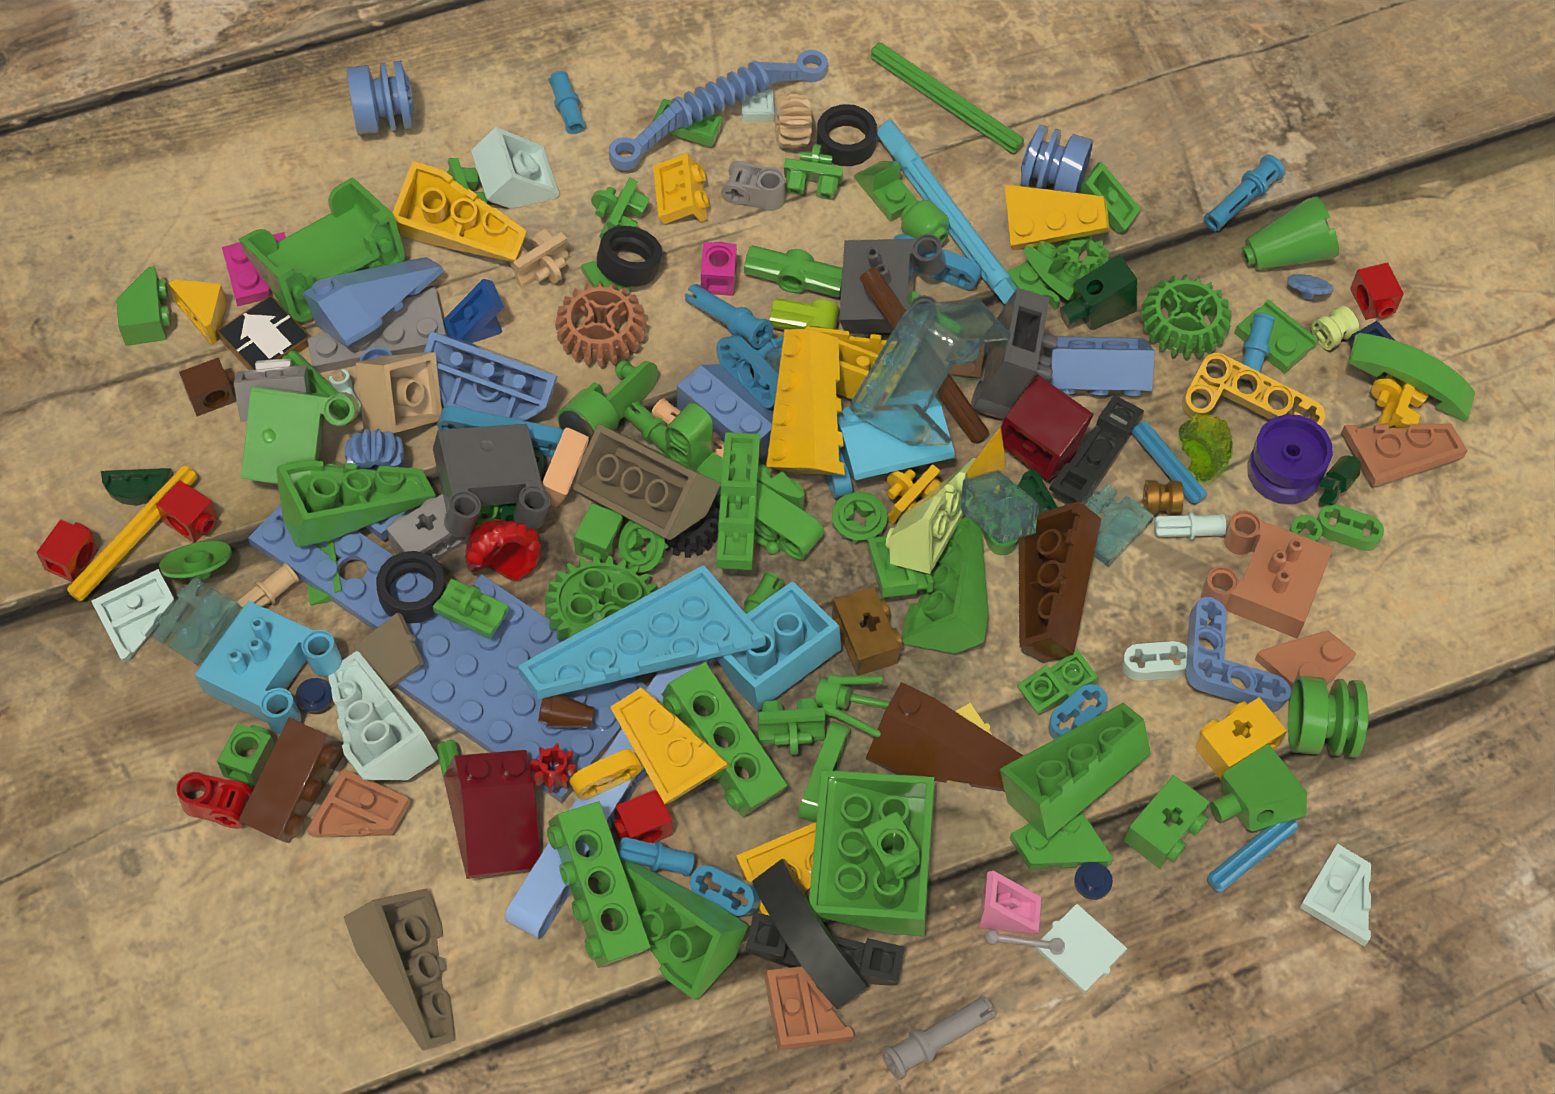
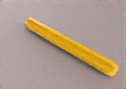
[67,465,198,601]

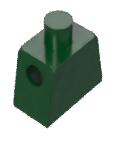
[1060,254,1137,330]

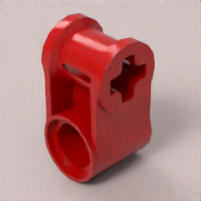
[176,772,254,829]

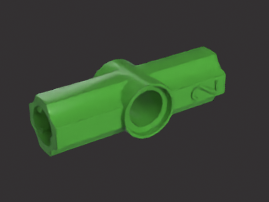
[744,245,843,297]

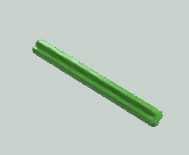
[870,42,1024,154]

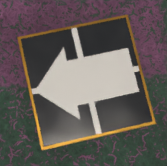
[216,295,311,370]

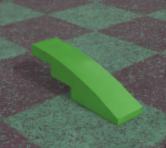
[716,432,760,570]

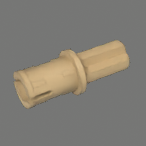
[231,563,299,617]

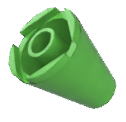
[1242,196,1339,270]

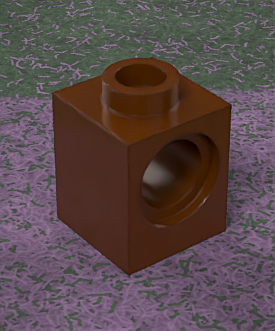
[179,358,236,416]

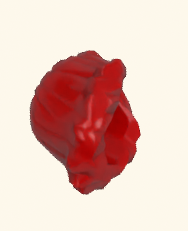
[465,519,542,581]

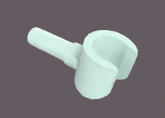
[329,369,362,415]

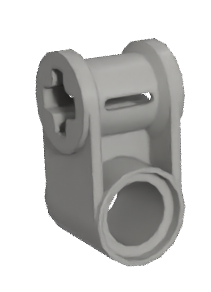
[721,161,785,211]

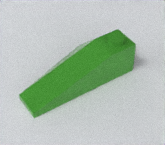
[276,460,436,547]
[901,513,988,654]
[597,860,748,1000]

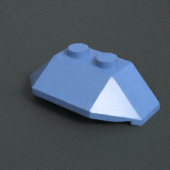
[424,331,558,421]

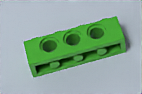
[661,662,788,818]
[547,801,651,968]

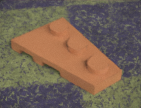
[1341,423,1467,487]

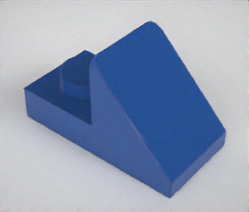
[443,279,504,343]

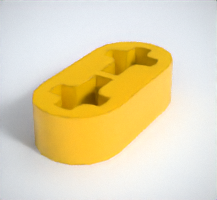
[569,749,642,800]

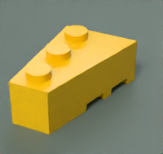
[805,326,911,405]

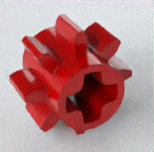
[530,743,577,793]

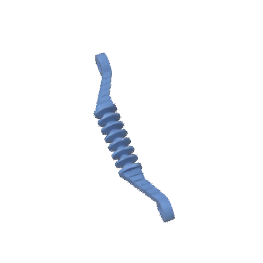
[609,50,828,170]

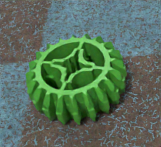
[1140,274,1232,360]

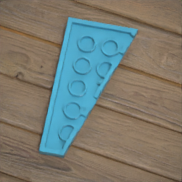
[518,565,765,699]

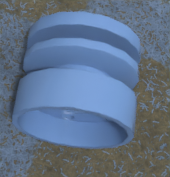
[347,60,414,135]
[1020,124,1093,193]

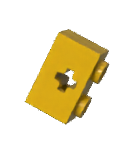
[1195,697,1287,781]

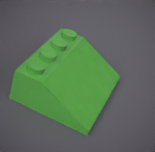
[809,770,934,936]

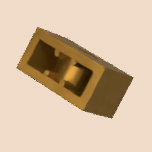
[832,587,903,676]

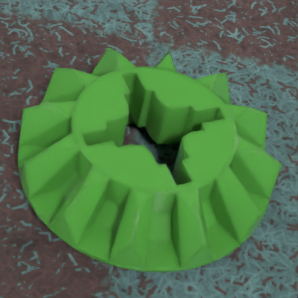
[1057,235,1109,279]
[832,492,888,544]
[618,520,669,573]

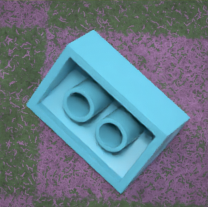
[837,391,955,480]
[716,581,841,711]

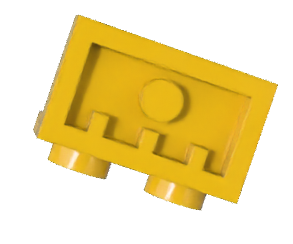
[653,153,709,224]

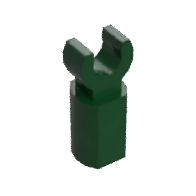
[1319,455,1361,505]

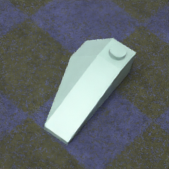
[328,651,439,780]

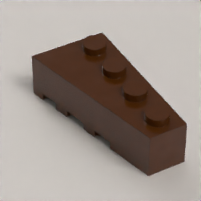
[1018,501,1101,663]

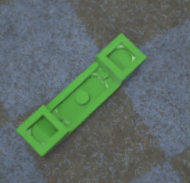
[1348,333,1475,422]

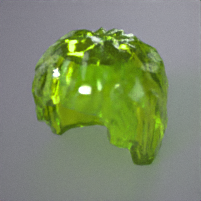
[1178,414,1234,482]

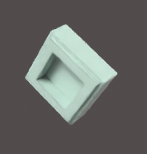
[742,89,774,122]

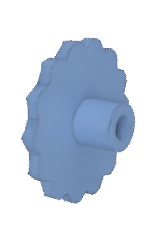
[1287,274,1333,299]

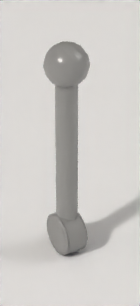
[985,929,1065,955]

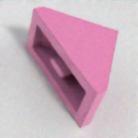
[979,871,1041,934]

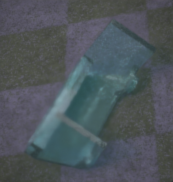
[850,298,1011,446]

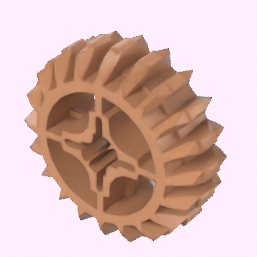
[555,281,646,369]

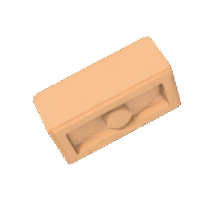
[542,428,589,508]

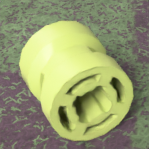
[1311,305,1359,350]

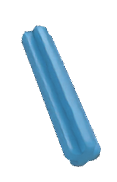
[1132,421,1207,505]
[1207,820,1298,892]

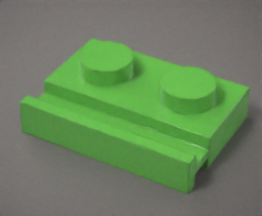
[1234,299,1319,374]
[867,536,933,598]

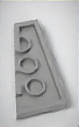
[307,287,446,373]

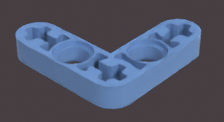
[1186,596,1291,711]

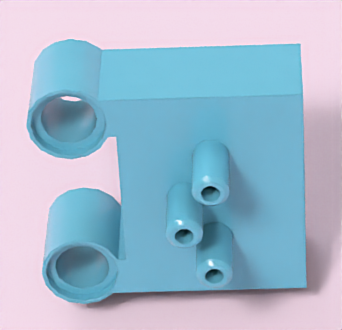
[195,601,342,734]

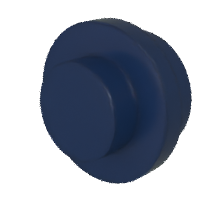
[296,678,333,714]
[1074,862,1113,900]

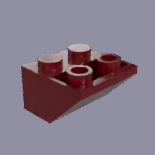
[1001,375,1094,481]

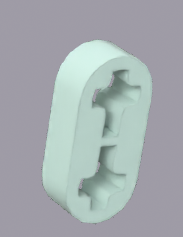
[1121,641,1187,681]

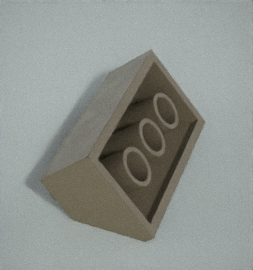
[570,424,721,540]

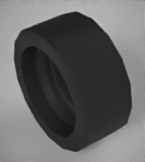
[816,104,877,166]
[596,225,662,287]
[376,551,446,623]

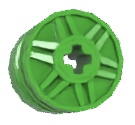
[1288,676,1369,757]

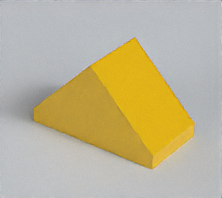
[168,279,227,346]

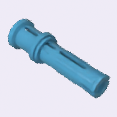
[1204,154,1285,231]
[685,284,773,348]

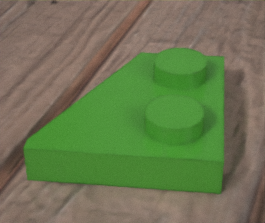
[1010,811,1113,870]

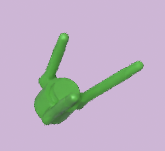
[815,674,890,738]

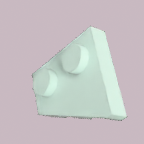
[91,569,176,664]
[1300,844,1371,947]

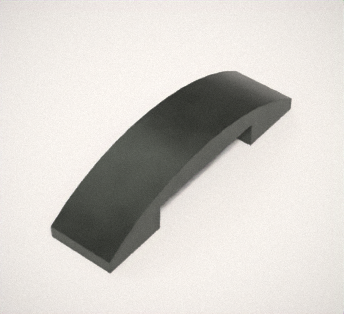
[1049,395,1144,503]
[752,859,869,1009]
[745,912,905,986]

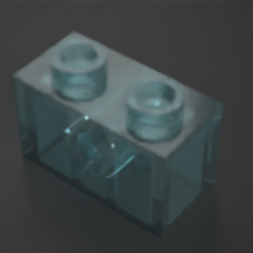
[961,470,1039,544]

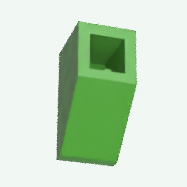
[116,266,171,346]

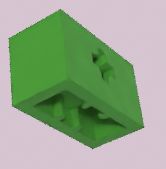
[1124,775,1210,869]

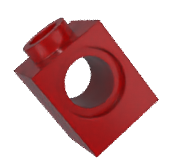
[1350,262,1404,320]
[156,480,218,543]
[36,519,99,582]
[612,789,673,844]

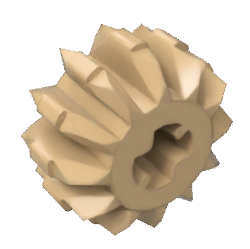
[774,94,812,149]

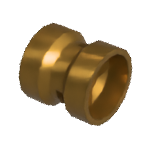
[1143,480,1183,515]

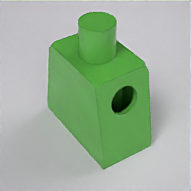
[1210,744,1307,831]

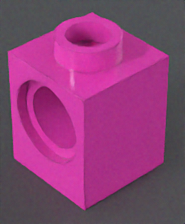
[701,242,737,296]

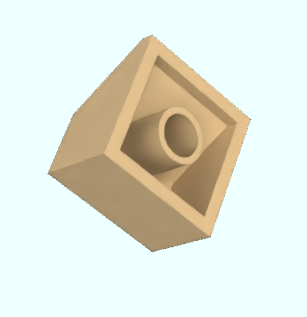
[356,352,442,434]

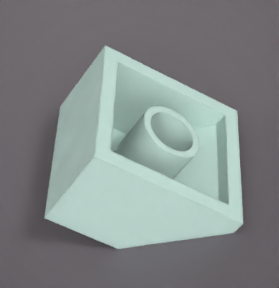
[471,127,560,209]

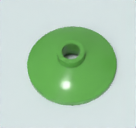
[159,541,232,581]

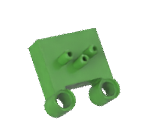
[241,385,359,484]

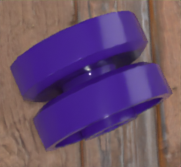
[1247,414,1333,504]

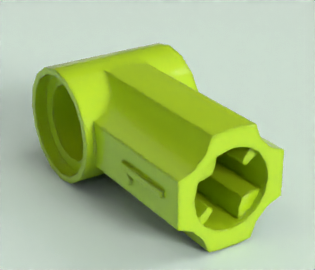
[770,297,840,330]

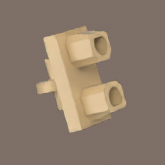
[509,229,570,288]

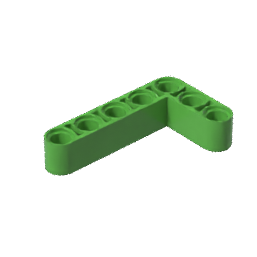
[665,403,825,560]

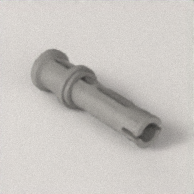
[881,995,996,1080]

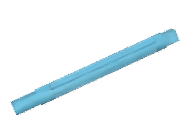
[877,120,1017,304]

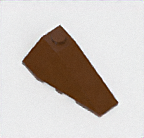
[866,682,1024,792]

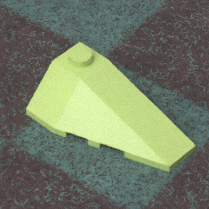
[886,458,976,574]

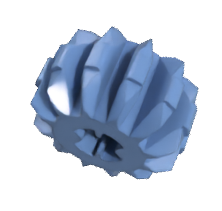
[345,428,404,470]

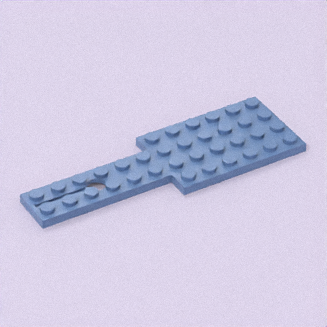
[248,504,648,804]

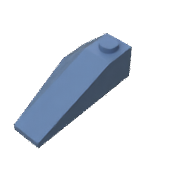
[303,257,444,346]

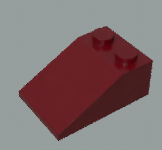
[443,750,540,879]

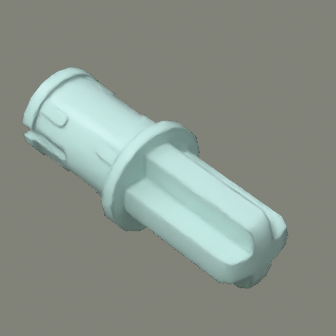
[1154,512,1226,540]

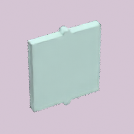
[1034,904,1127,994]

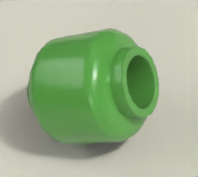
[900,200,949,244]

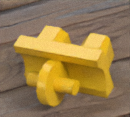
[1371,375,1429,428]
[886,464,941,525]

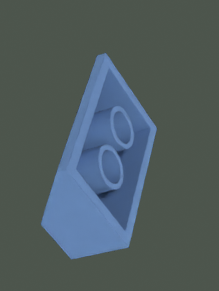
[1044,336,1155,396]
[677,364,774,461]

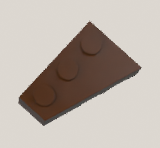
[238,717,344,844]

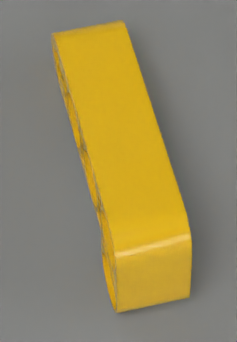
[1182,353,1325,426]

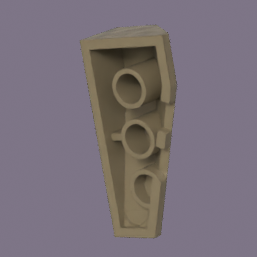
[344,888,455,1051]

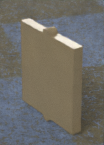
[353,613,424,690]

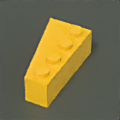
[766,329,845,475]

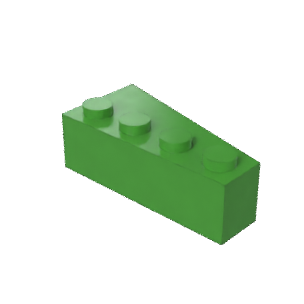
[999,703,1151,840]

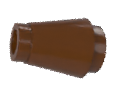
[538,694,594,729]

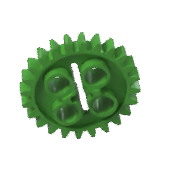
[545,555,658,640]

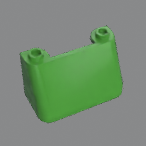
[239,177,405,322]

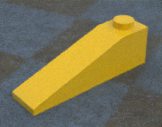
[392,161,527,262]

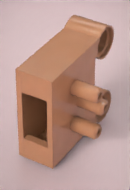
[1201,510,1333,638]

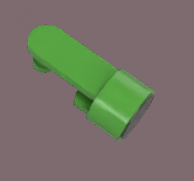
[557,360,658,450]

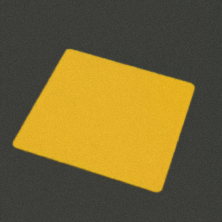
[967,428,1006,509]

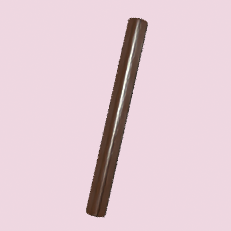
[860,267,989,443]

